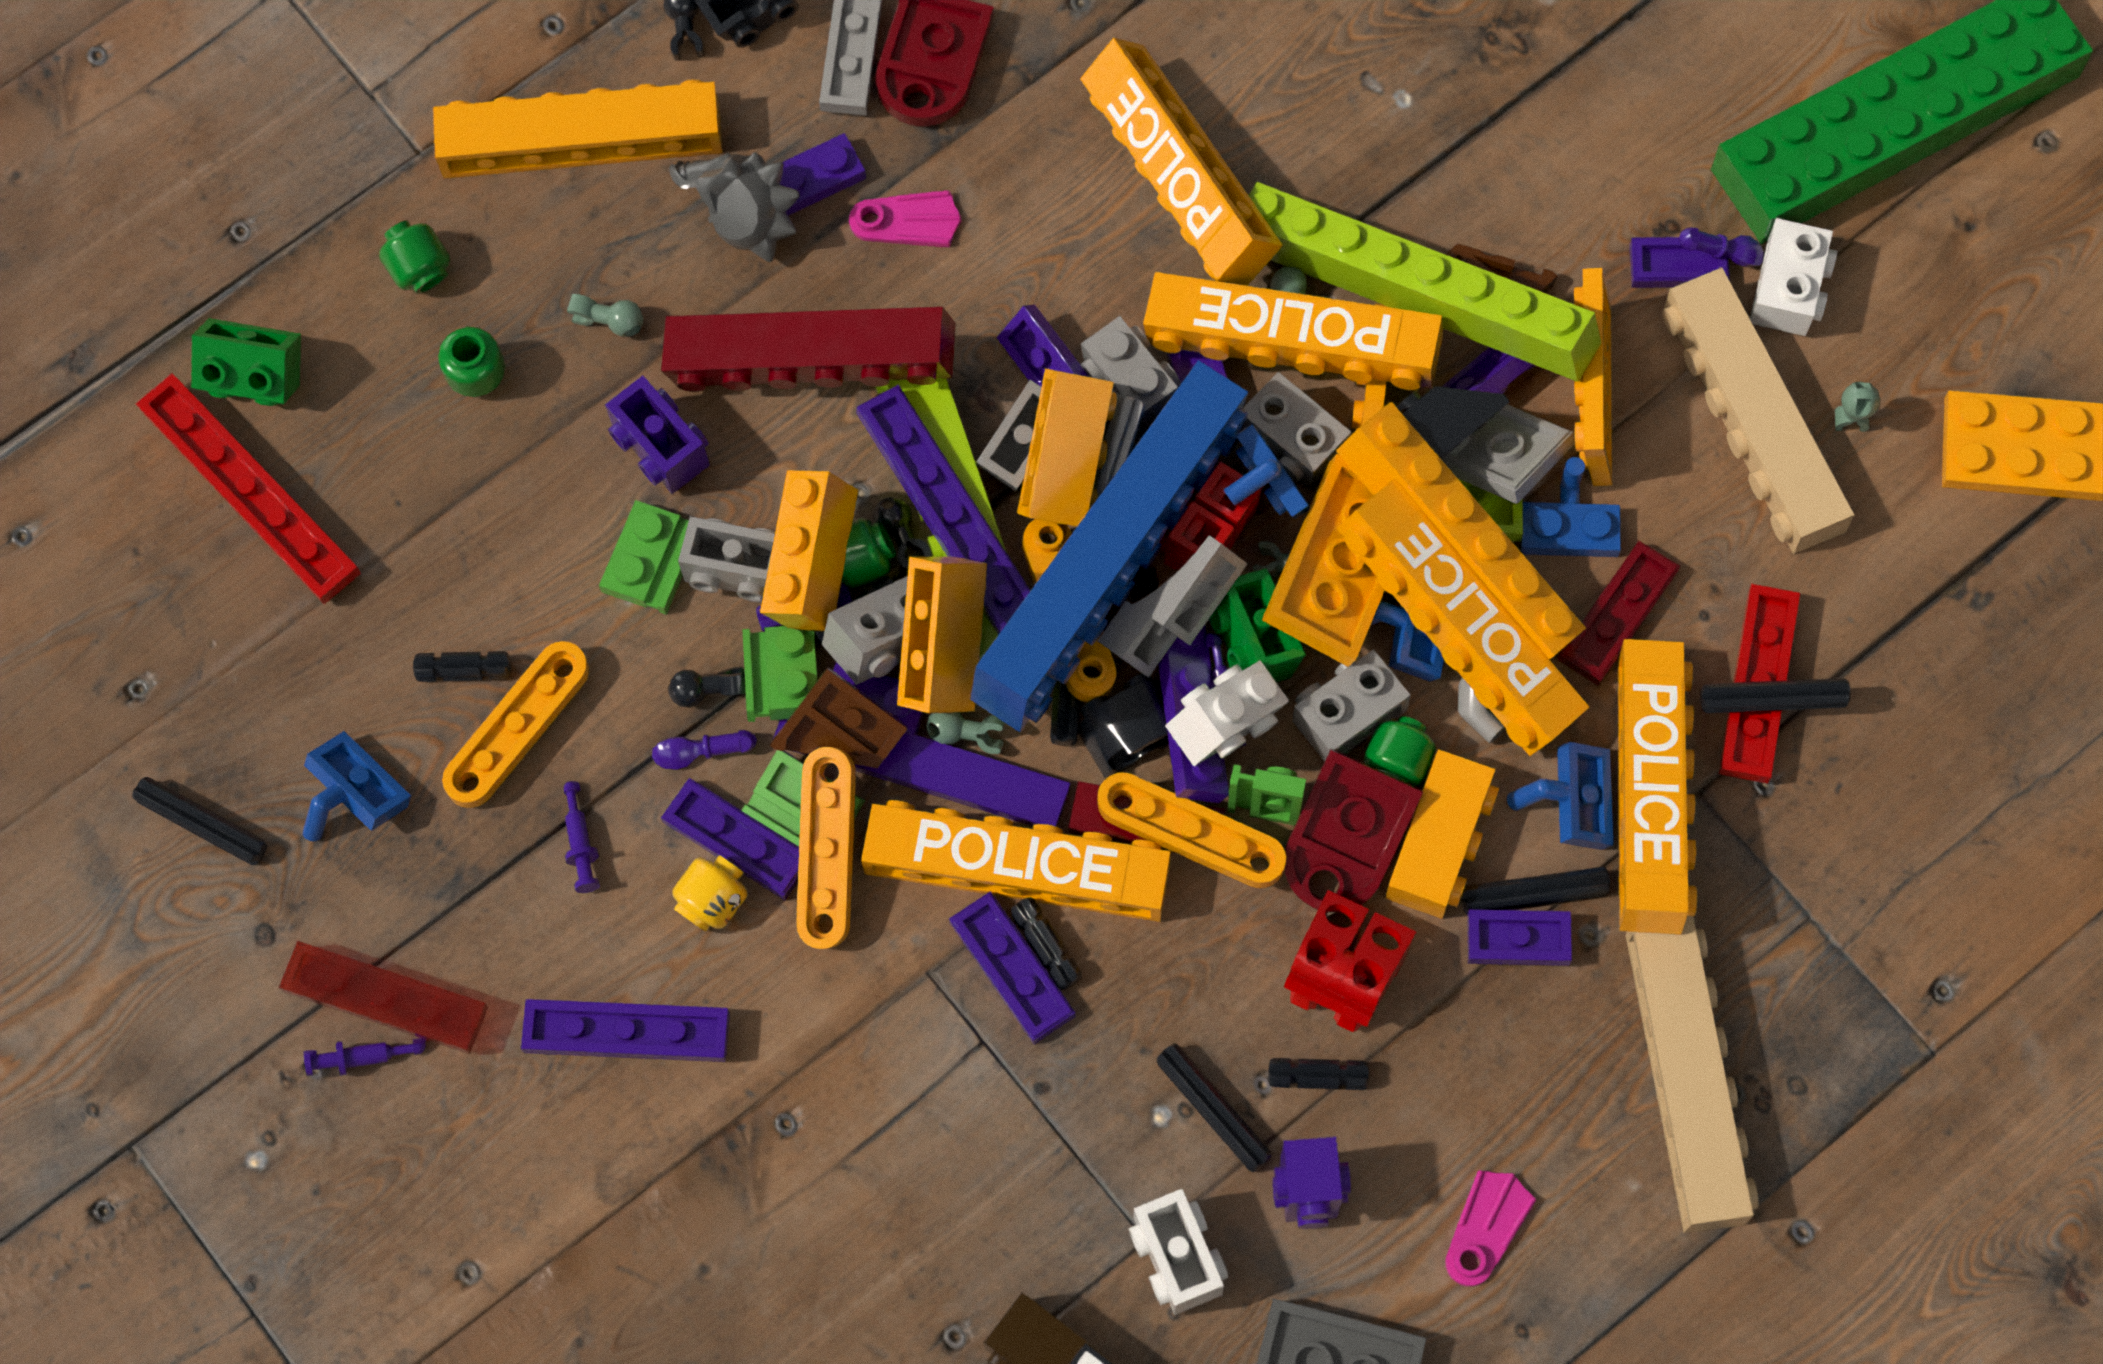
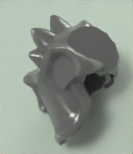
[669,152,800,262]

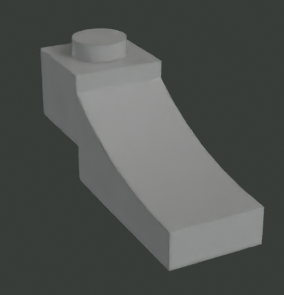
[1098,536,1247,677]

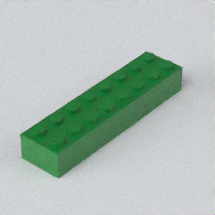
[1711,0,2093,244]

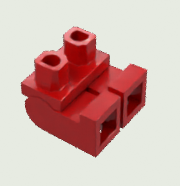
[1159,461,1262,570]
[1284,890,1417,1032]

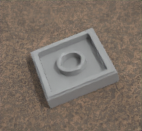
[1442,405,1575,504]

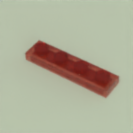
[278,941,489,1054]

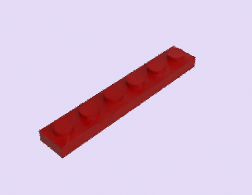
[135,373,361,605]

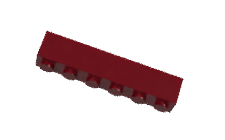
[661,306,956,392]

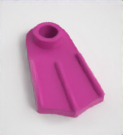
[849,190,962,248]
[1445,1170,1536,1287]

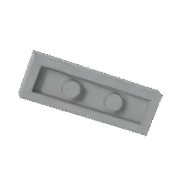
[819,0,883,115]

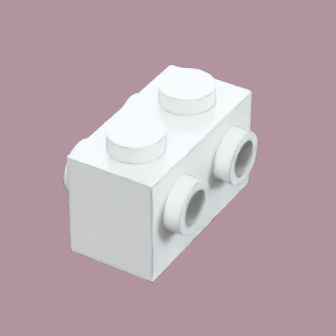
[1750,218,1837,336]
[1165,661,1289,767]
[1128,1189,1228,1315]

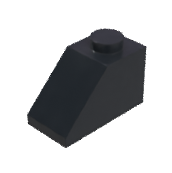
[1396,386,1510,460]

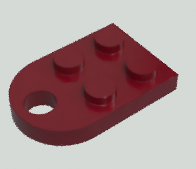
[876,0,994,127]
[1284,748,1423,912]

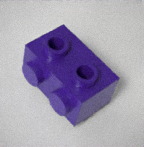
[605,375,710,494]
[1272,1137,1351,1229]

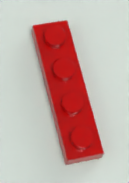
[1718,583,1800,784]

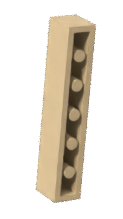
[1662,268,1854,554]
[1625,916,1758,1233]

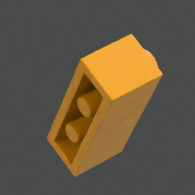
[1017,368,1117,526]
[760,470,858,631]
[897,557,987,713]
[1385,749,1500,919]

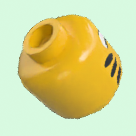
[672,855,747,932]

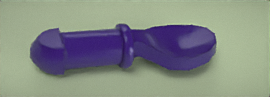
[1679,227,1764,267]
[652,730,757,770]

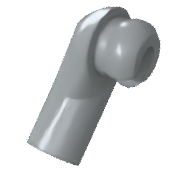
[1458,677,1506,744]

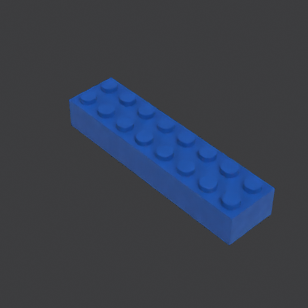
[970,360,1248,732]

